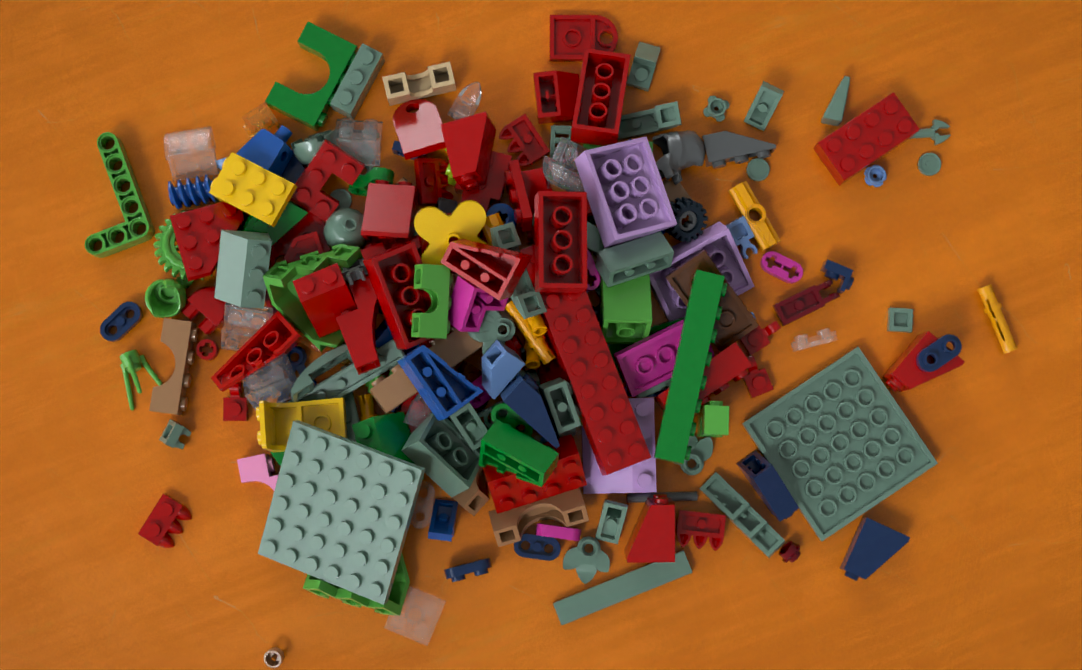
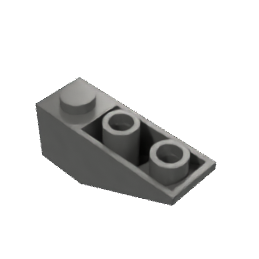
[701,131,776,169]

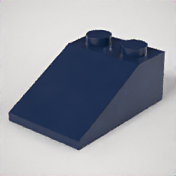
[500,372,560,449]

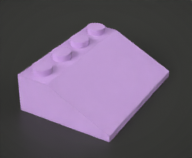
[574,136,677,248]
[650,221,755,321]
[582,398,657,494]

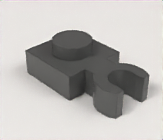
[342,258,368,285]

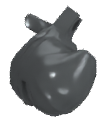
[652,130,705,185]

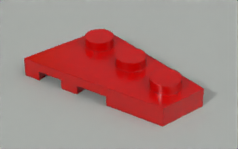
[504,160,533,231]

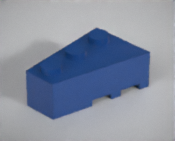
[397,345,483,421]

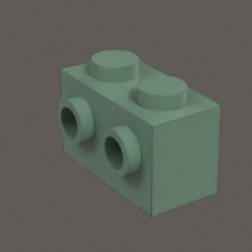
[538,377,581,434]

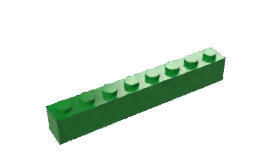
[654,270,727,464]

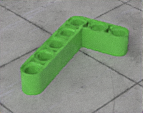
[84,132,155,258]

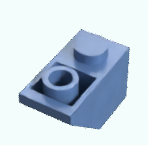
[481,340,525,400]

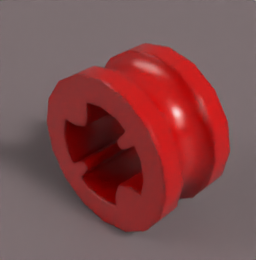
[196,339,219,361]

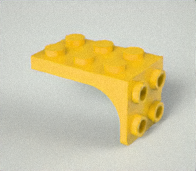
[209,152,297,227]
[256,397,347,453]

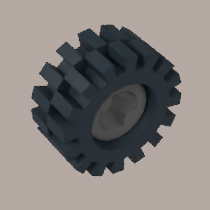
[664,197,708,242]

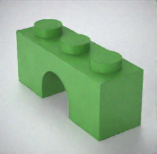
[411,264,453,339]
[697,401,729,438]

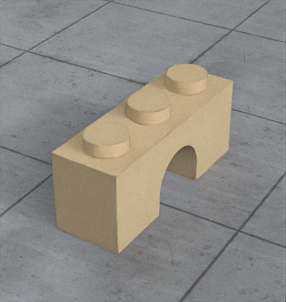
[382,61,456,106]

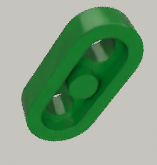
[491,401,533,436]

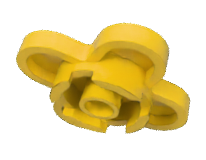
[414,200,488,271]

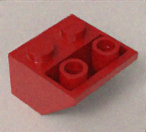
[533,70,579,124]

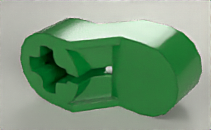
[348,167,395,196]

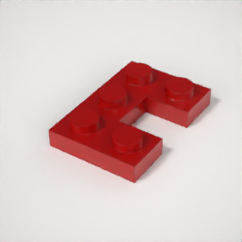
[290,139,365,222]

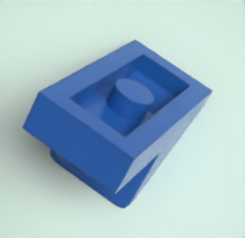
[428,499,458,542]

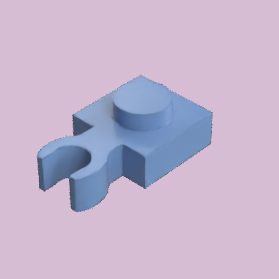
[725,216,758,259]

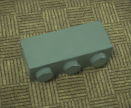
[330,43,385,120]
[595,231,674,287]

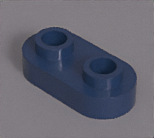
[100,302,143,342]
[916,334,962,372]
[514,534,561,561]
[444,558,492,582]

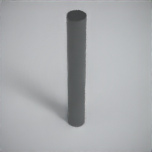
[627,491,698,503]

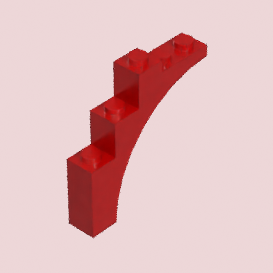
[336,235,422,375]

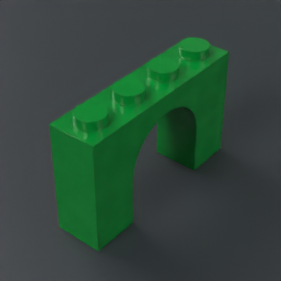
[265,22,358,131]

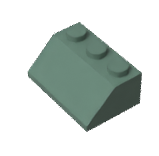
[214,229,272,309]
[401,413,481,498]

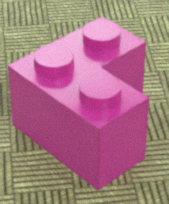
[448,275,508,332]

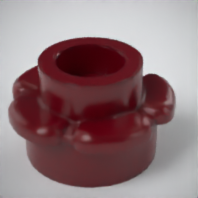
[779,541,801,563]

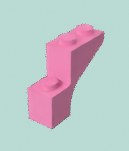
[237,454,278,491]

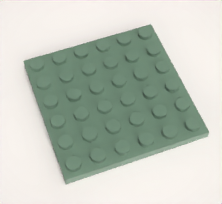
[742,347,938,541]
[258,420,426,605]

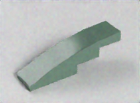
[700,472,785,558]

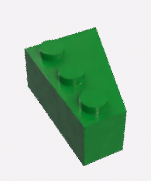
[240,201,308,246]
[479,419,559,487]

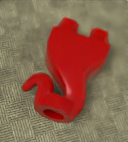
[182,269,232,336]

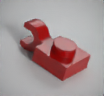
[740,321,781,356]
[743,355,774,398]
[223,381,248,421]

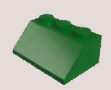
[352,412,424,480]

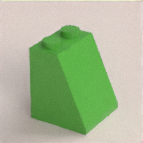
[600,274,652,344]

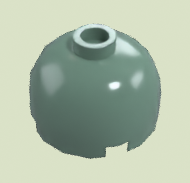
[291,130,339,166]
[323,208,368,250]

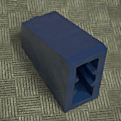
[736,450,799,522]
[840,517,910,581]

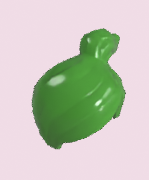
[144,276,193,318]

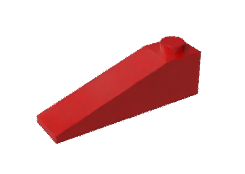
[211,311,304,392]

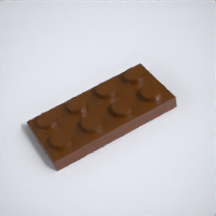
[666,249,759,352]

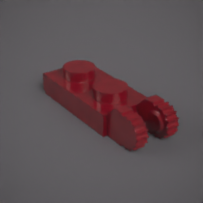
[773,279,840,326]

